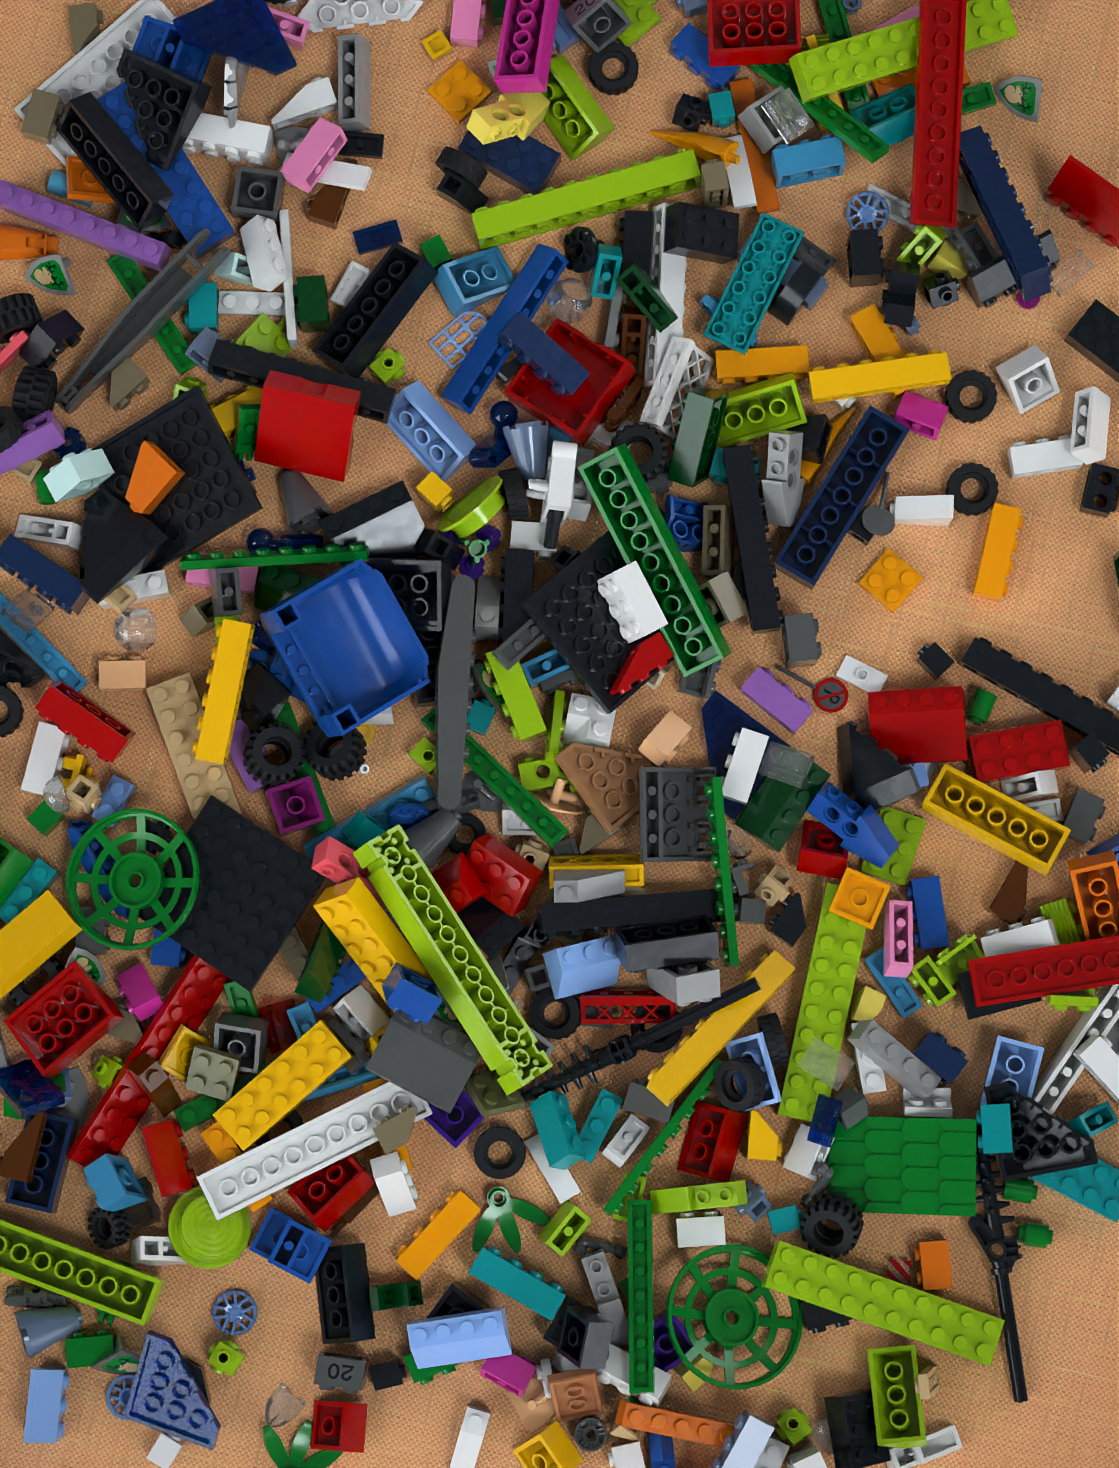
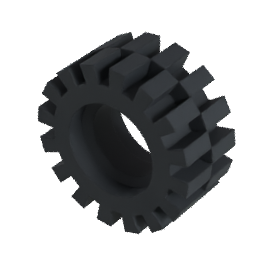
[88,1207,132,1250]

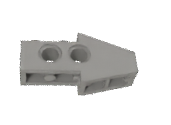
[762,430,805,527]
[580,1248,629,1347]

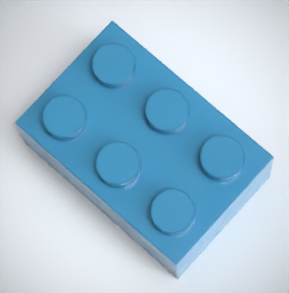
[770,135,846,189]

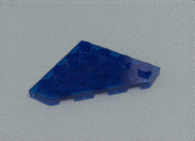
[172,0,297,76]
[701,690,790,821]
[124,1330,221,1450]

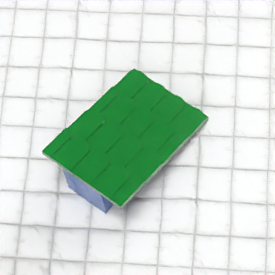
[826,1116,977,1216]

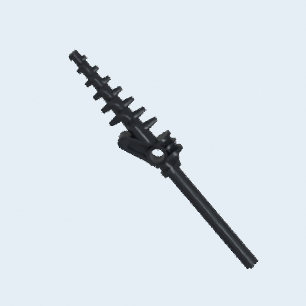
[520,977,761,1106]
[968,1125,1028,1403]

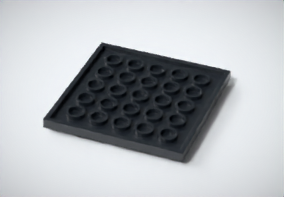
[92,386,263,573]
[520,530,674,714]
[139,795,326,992]

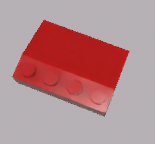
[707,0,802,67]
[1044,155,1119,249]
[868,686,968,765]
[3,961,125,1078]

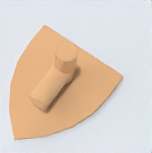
[529,777,585,814]
[506,1378,555,1432]

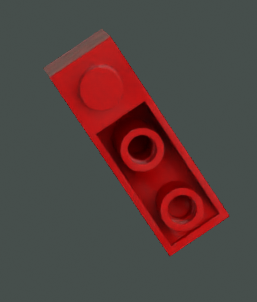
[609,632,674,695]

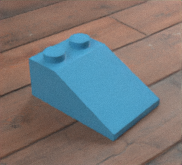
[433,246,515,316]

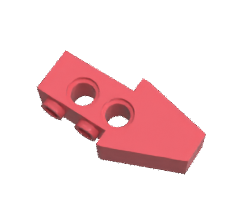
[311,836,384,903]

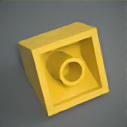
[745,1111,782,1161]
[512,1420,584,1468]

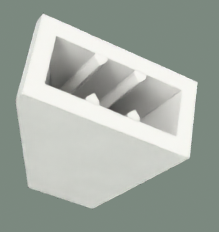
[889,495,954,526]

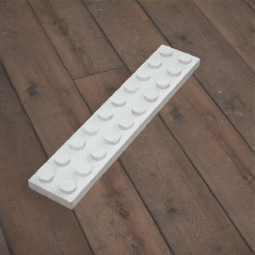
[197,1082,433,1220]

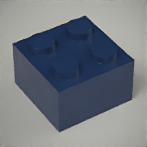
[911,1031,968,1085]

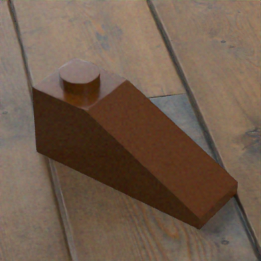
[306,159,358,230]
[621,306,647,382]
[987,861,1028,925]
[127,1052,182,1118]
[0,1111,49,1183]

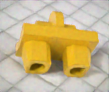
[56,754,98,793]

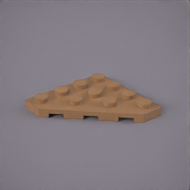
[553,742,669,833]

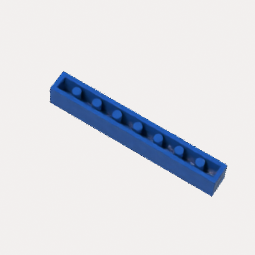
[440,244,569,415]

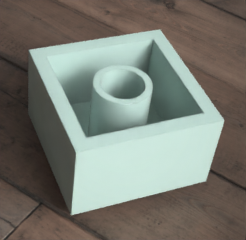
[43,448,115,502]

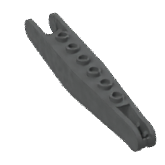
[55,228,230,414]
[435,575,476,811]

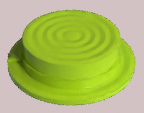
[437,475,505,538]
[168,1186,251,1269]

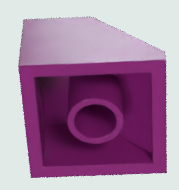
[265,776,325,837]

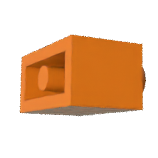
[913,1239,952,1290]

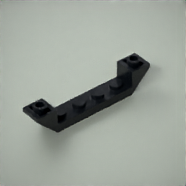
[463,918,550,1036]

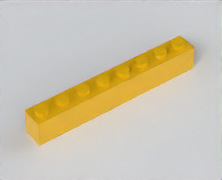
[646,950,796,1107]

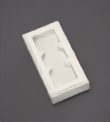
[330,261,372,309]
[836,655,888,692]

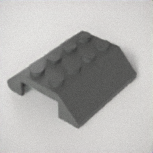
[639,767,716,862]

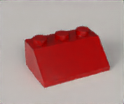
[432,852,487,914]
[677,1101,748,1182]
[142,1119,197,1197]

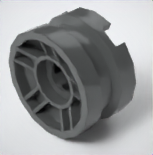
[574,1416,607,1452]

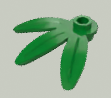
[472,1186,551,1253]
[263,1420,343,1468]

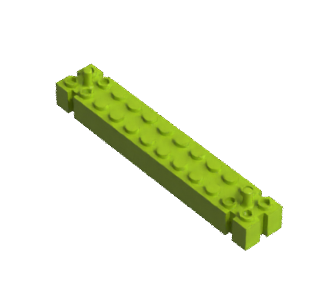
[353,824,553,1096]

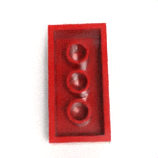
[35,679,136,763]
[967,720,1070,784]

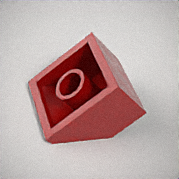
[796,820,848,880]
[310,1400,368,1453]

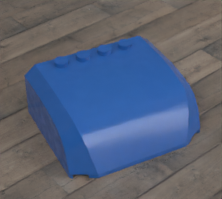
[259,559,430,737]

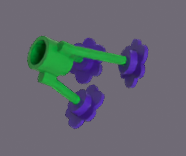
[441,525,501,580]

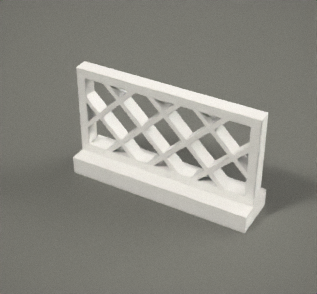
[639,336,715,441]

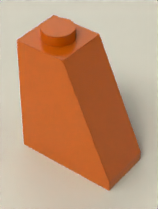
[125,441,185,515]

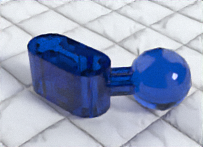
[469,400,518,468]
[246,528,324,552]

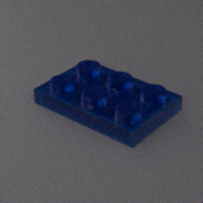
[0,1059,65,1118]

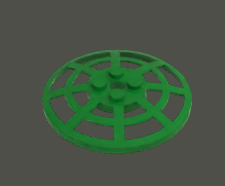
[66,809,199,951]
[666,1244,803,1390]

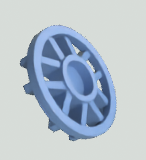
[846,191,890,232]
[213,1290,257,1335]
[106,1374,151,1420]

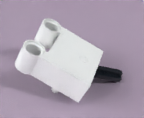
[526,440,577,549]

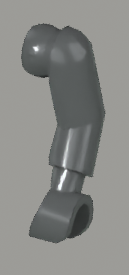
[799,1162,834,1208]
[574,1237,627,1260]

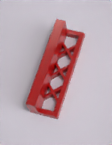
[580,989,676,1024]

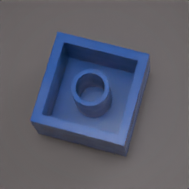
[382,962,443,1024]

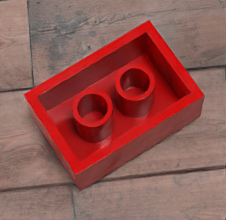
[466,833,543,917]
[287,1154,376,1232]

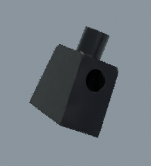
[787,414,833,464]

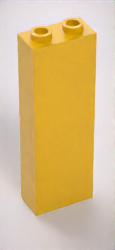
[0,890,82,999]

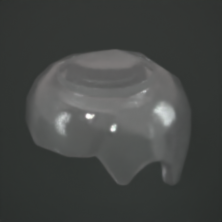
[43,775,70,813]
[726,823,754,860]

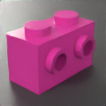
[894,391,949,441]
[116,962,163,1022]
[480,1351,537,1398]

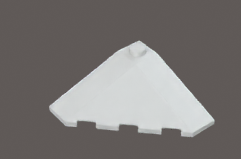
[297,0,423,33]

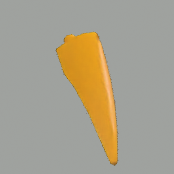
[650,130,740,169]
[800,407,857,487]

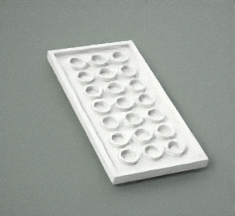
[14,0,212,167]

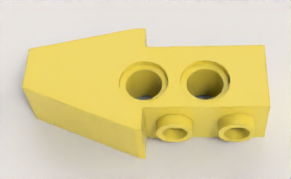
[466,92,550,145]

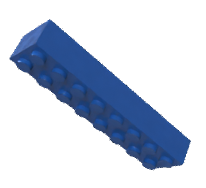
[97,82,236,259]

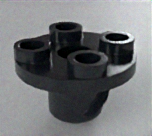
[564,227,604,273]

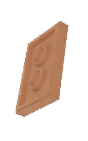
[547,1369,604,1423]

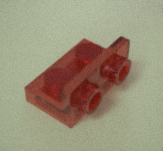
[260,999,298,1054]

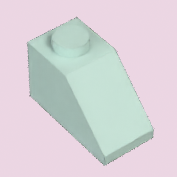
[214,252,253,287]

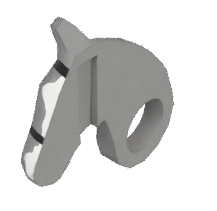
[224,35,251,128]

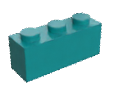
[0,858,61,924]
[579,1089,624,1163]
[529,1091,585,1170]

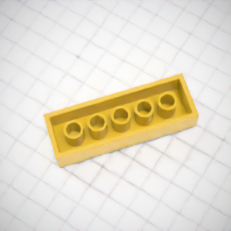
[192,619,255,764]
[921,763,1071,877]
[313,877,434,1013]
[213,1020,354,1151]

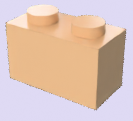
[99,656,149,692]
[638,710,692,767]

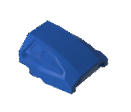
[664,494,708,552]

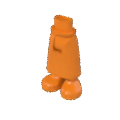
[0,224,59,260]

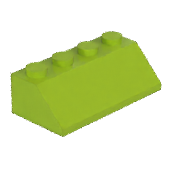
[541,55,615,161]
[717,372,807,448]
[483,650,547,743]
[867,1344,927,1448]

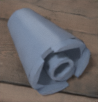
[503,421,549,485]
[15,1305,84,1357]

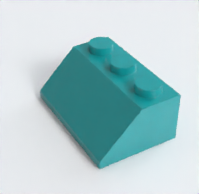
[848,83,916,146]

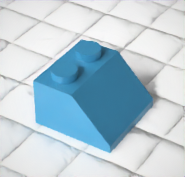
[84,1154,148,1212]

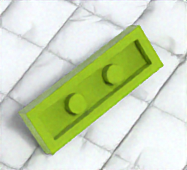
[544,690,567,763]

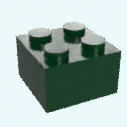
[293,275,330,333]

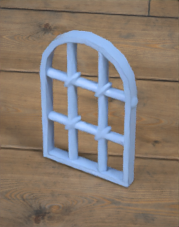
[428,311,488,370]

